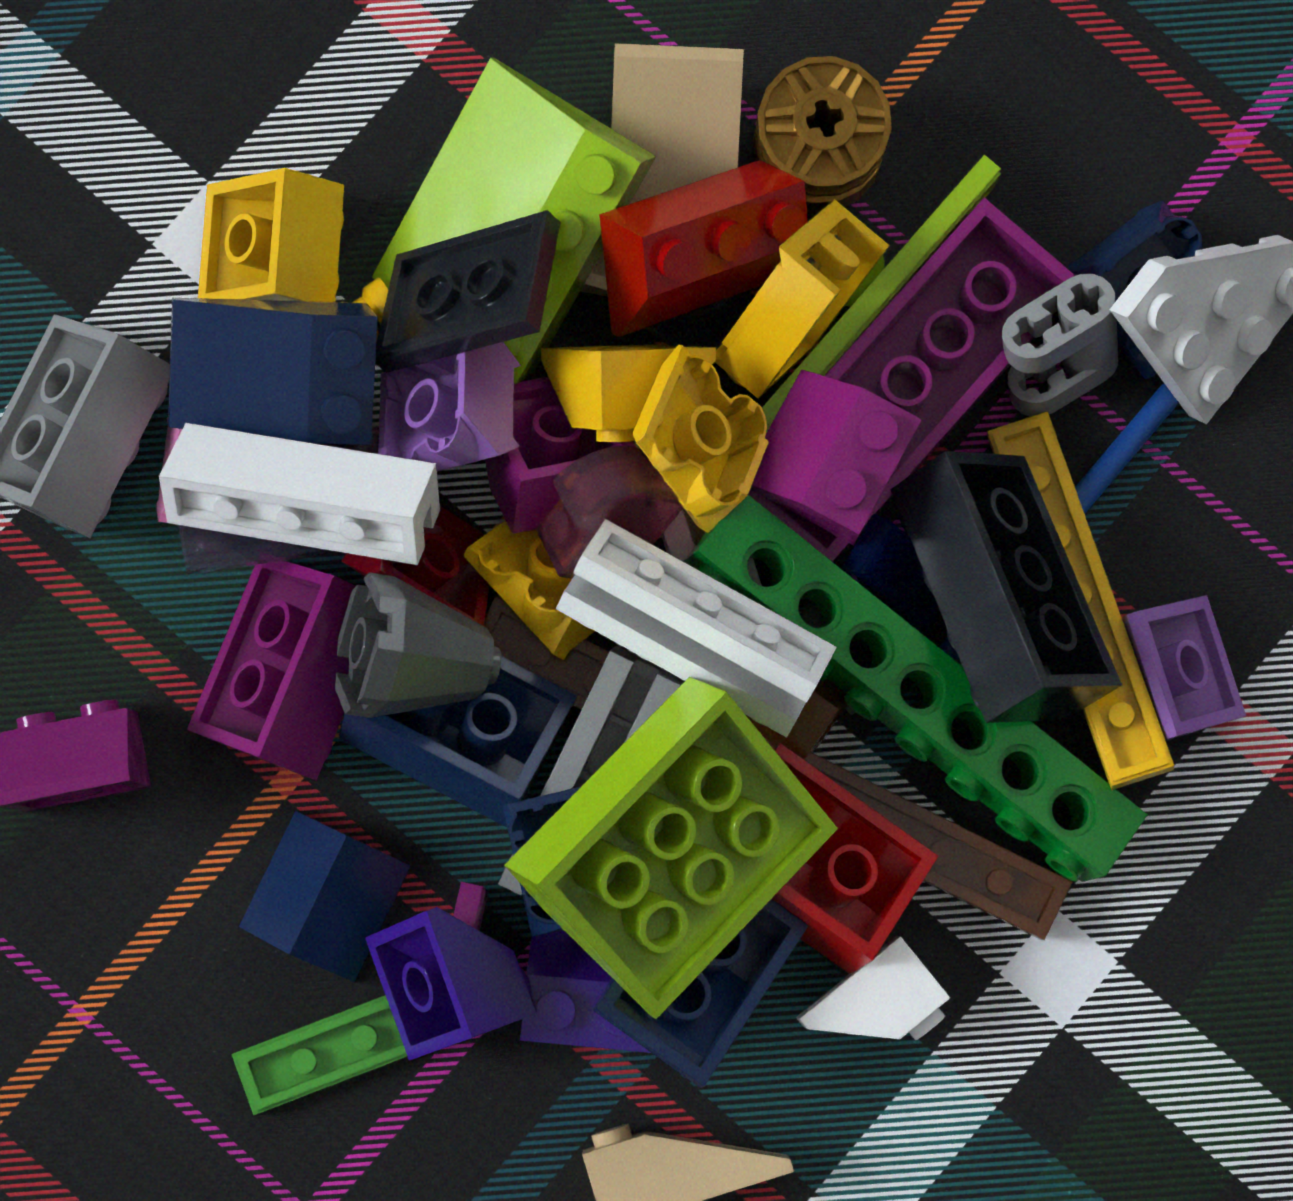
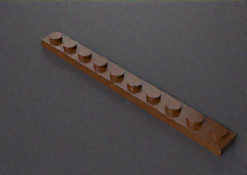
[484,596,1072,940]

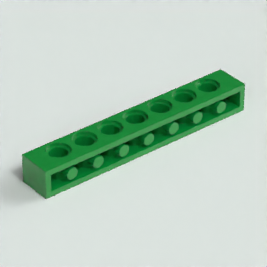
[683,495,1148,882]

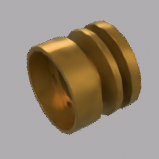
[753,56,892,213]

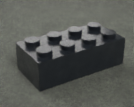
[890,451,1122,723]

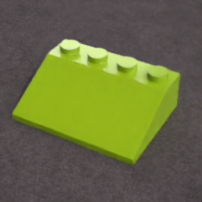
[372,57,656,384]
[504,677,838,1019]

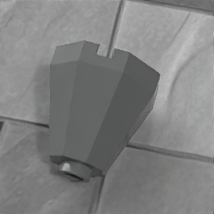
[335,572,501,718]

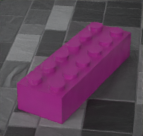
[748,197,1075,563]

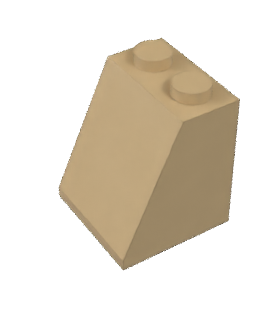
[611,43,744,204]

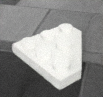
[1109,235,1293,424]

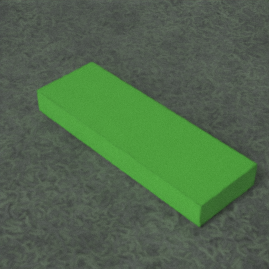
[231,995,407,1115]

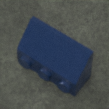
[338,656,577,827]

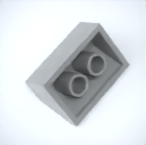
[0,314,170,538]

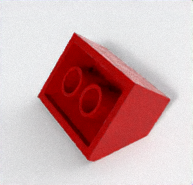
[599,160,808,337]
[772,743,939,974]

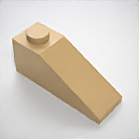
[582,1124,794,1201]

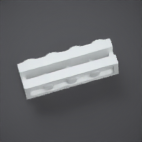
[159,423,440,565]
[556,519,837,738]

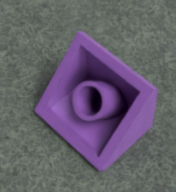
[1122,595,1246,741]

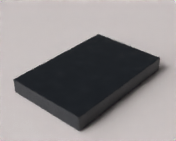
[375,210,561,373]

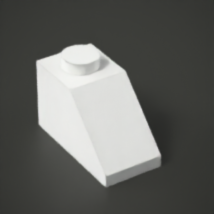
[796,936,950,1040]

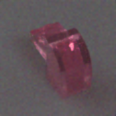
[536,446,683,579]

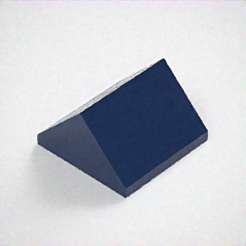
[239,811,411,982]

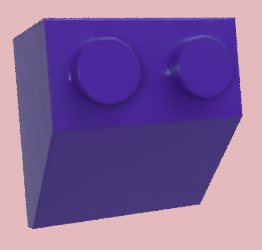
[365,907,537,1061]
[520,930,651,1053]

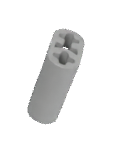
[1002,274,1118,417]

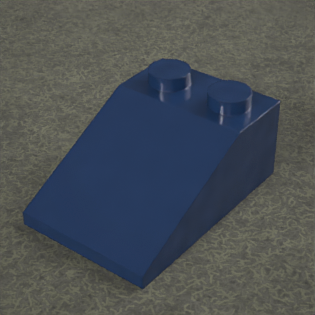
[168,297,378,445]
[593,899,809,1088]

